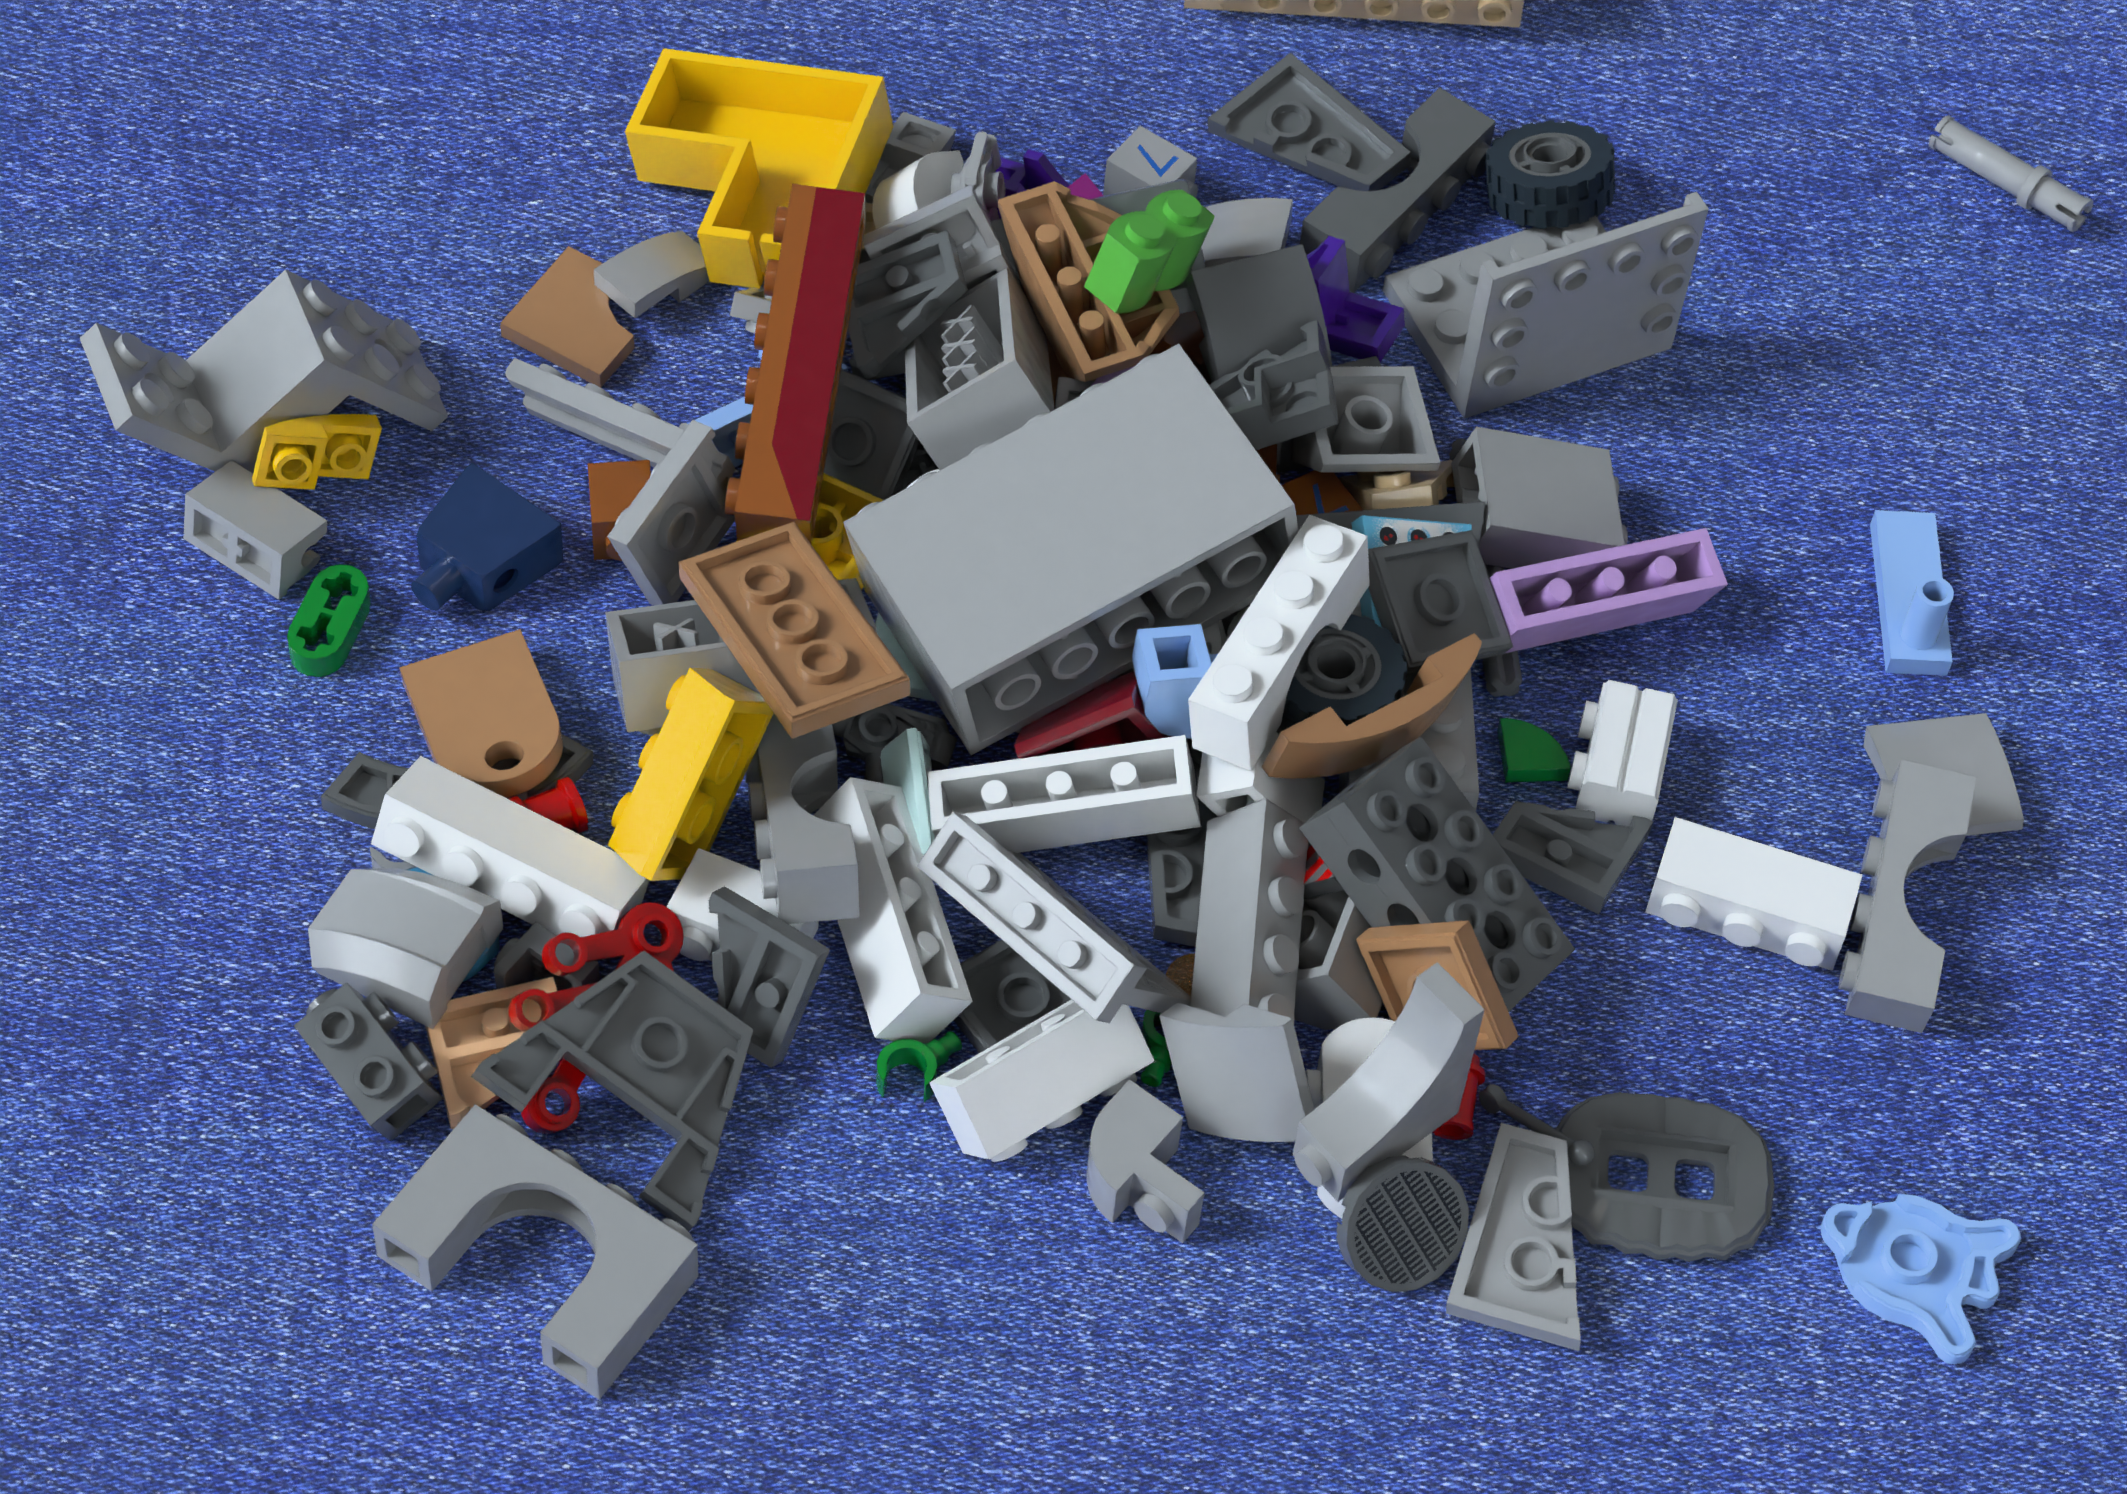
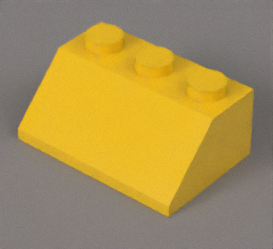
[608,667,774,881]

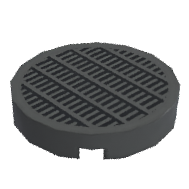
[1336,1155,1469,1292]

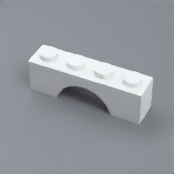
[1188,515,1370,771]

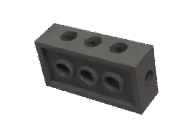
[1299,737,1575,1012]

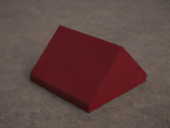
[1014,671,1172,759]

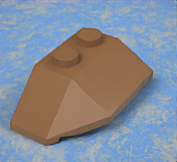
[998,181,1179,382]

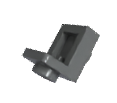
[494,922,600,991]

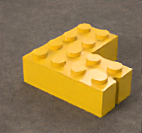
[625,48,893,289]

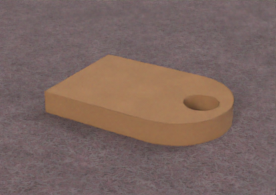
[399,629,563,798]

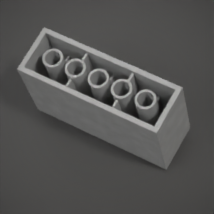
[843,344,1299,755]

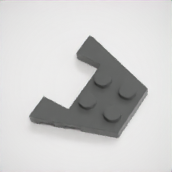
[471,951,754,1232]

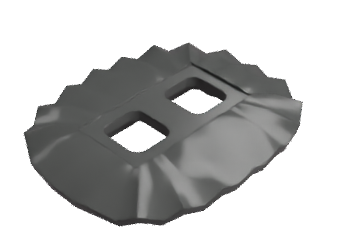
[1556,1092,1775,1262]

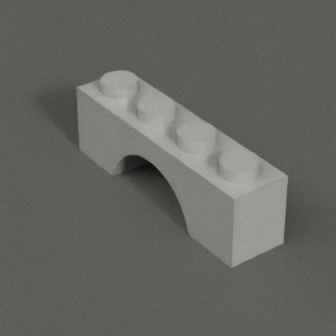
[745,717,859,924]
[1838,759,1978,1033]

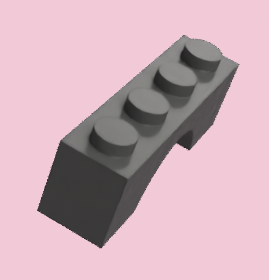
[1299,87,1496,293]

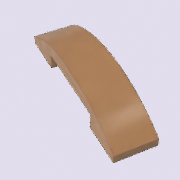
[1262,633,1482,779]

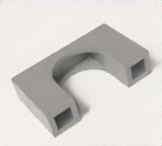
[372,1104,698,1400]

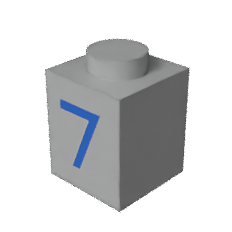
[1103,126,1198,198]

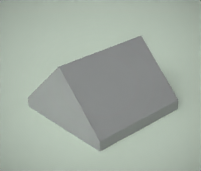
[1292,366,1441,472]

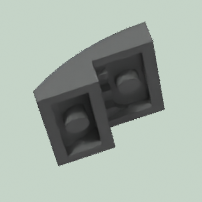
[1185,244,1332,383]

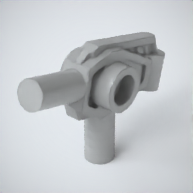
[951,132,1005,221]

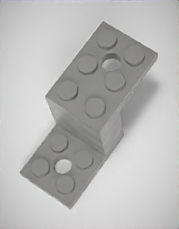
[80,269,449,473]

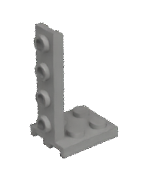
[505,358,736,606]

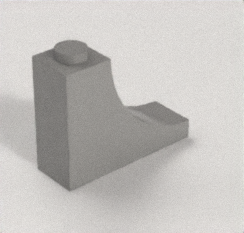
[1292,962,1485,1202]

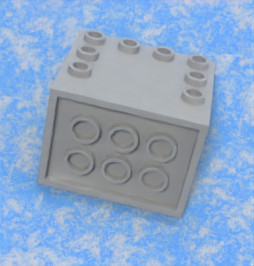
[1383,192,1709,419]

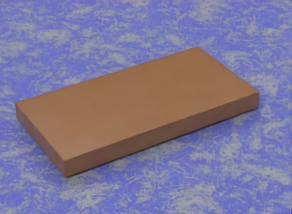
[679,522,910,739]

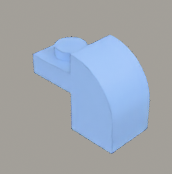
[1132,624,1218,739]

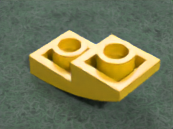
[252,414,382,490]

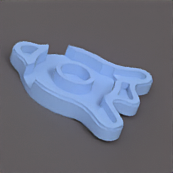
[1821,1194,2021,1364]

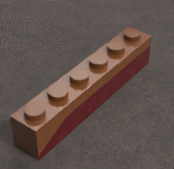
[725,184,866,545]

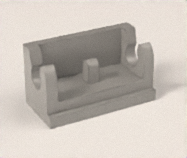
[183,460,327,600]

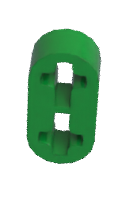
[287,564,371,677]

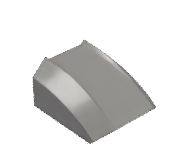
[308,868,503,1029]

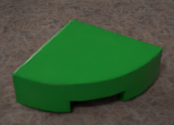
[1497,718,1571,783]

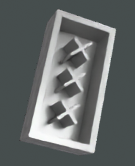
[905,268,1054,470]
[605,578,877,735]

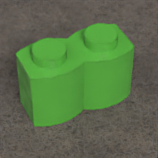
[1084,189,1215,313]

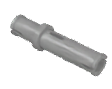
[1928,115,2093,233]

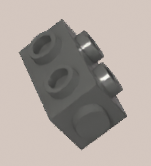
[293,982,444,1141]

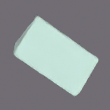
[880,728,935,855]

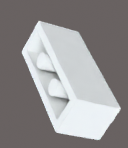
[1645,817,1863,970]
[929,999,1154,1162]

